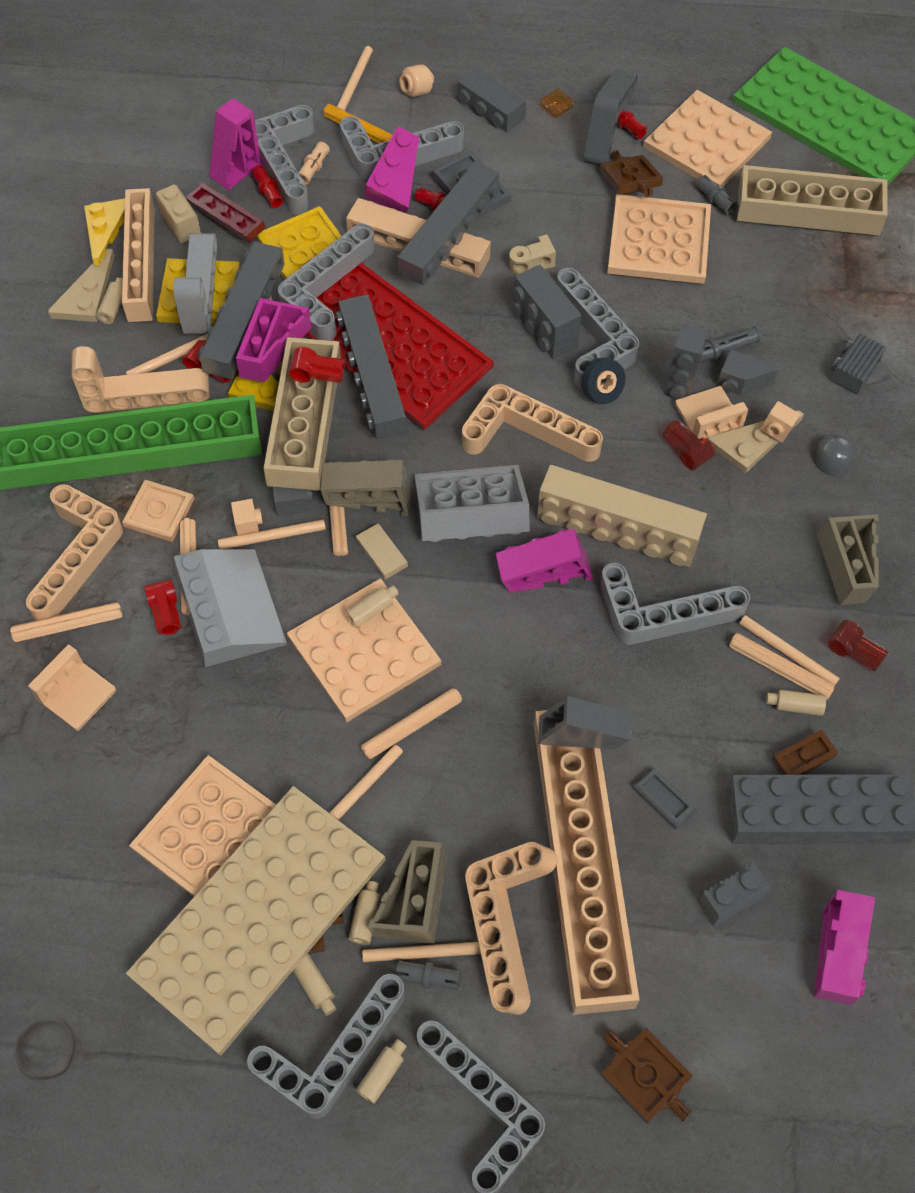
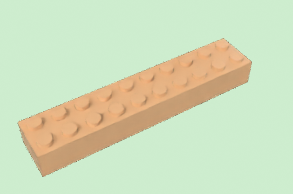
[534,710,640,1015]

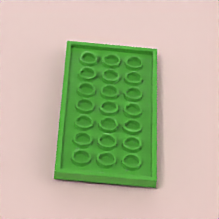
[732,47,915,186]

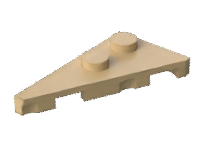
[48,249,114,322]
[707,411,804,474]

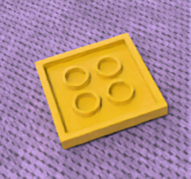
[257,206,341,280]
[156,258,241,325]

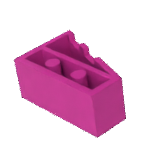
[209,98,262,190]
[363,126,419,214]
[236,298,312,382]
[496,528,594,593]
[814,890,875,1005]

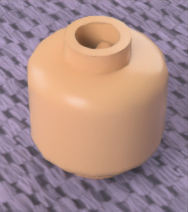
[399,64,434,97]

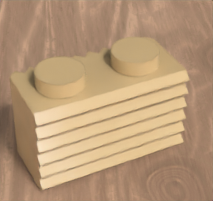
[156,184,201,243]

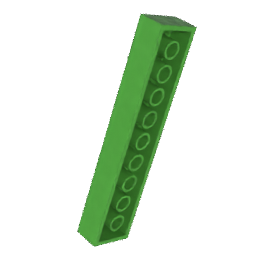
[0,394,263,490]

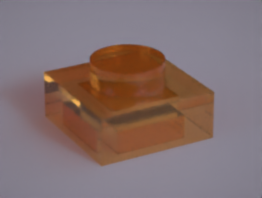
[541,88,573,118]

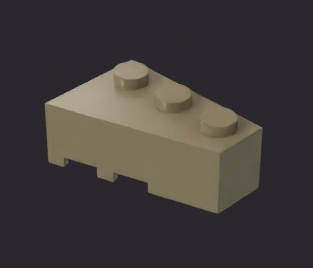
[320,459,411,517]
[817,514,879,605]
[367,840,448,943]

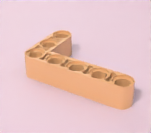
[72,346,210,413]
[462,384,603,462]
[26,484,123,621]
[465,842,557,1015]

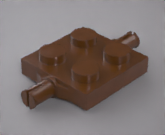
[600,150,663,198]
[601,1028,693,1124]

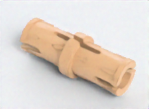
[298,142,330,185]

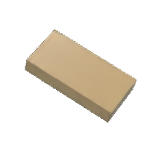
[356,523,408,580]

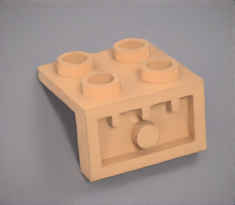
[675,386,748,443]
[28,644,116,731]

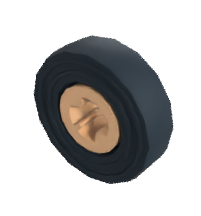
[581,357,626,404]

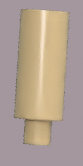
[96,277,123,324]
[345,585,399,628]
[766,689,826,716]
[348,881,381,945]
[293,953,337,1016]
[355,1039,407,1104]

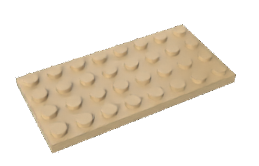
[126,786,386,1056]

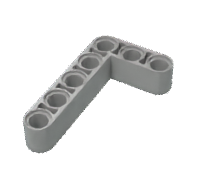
[255,105,315,215]
[340,116,464,180]
[278,224,375,341]
[174,233,217,334]
[557,268,639,389]
[600,563,750,645]
[247,974,405,1119]
[417,1020,545,1193]

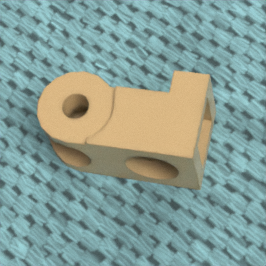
[509,234,556,275]

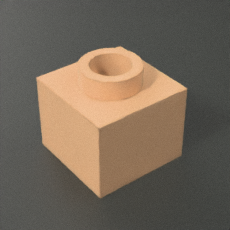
[760,401,800,443]
[231,499,263,535]

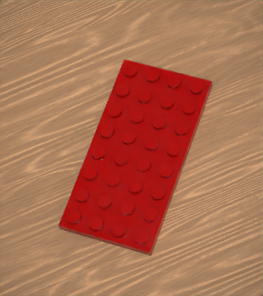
[304,262,494,430]

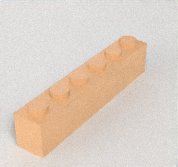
[122,188,155,322]
[346,198,491,278]

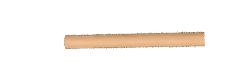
[337,46,373,111]
[125,334,208,375]
[218,519,326,549]
[739,615,840,686]
[329,745,403,820]
[362,942,481,962]

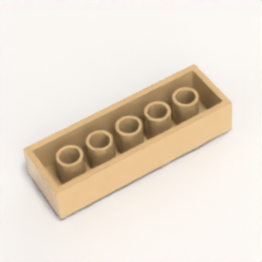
[737,165,887,235]
[264,337,341,491]
[537,465,707,567]

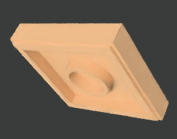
[122,480,194,542]

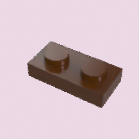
[771,729,838,775]

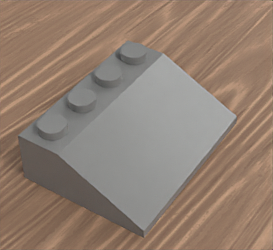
[414,465,530,542]
[174,549,287,667]

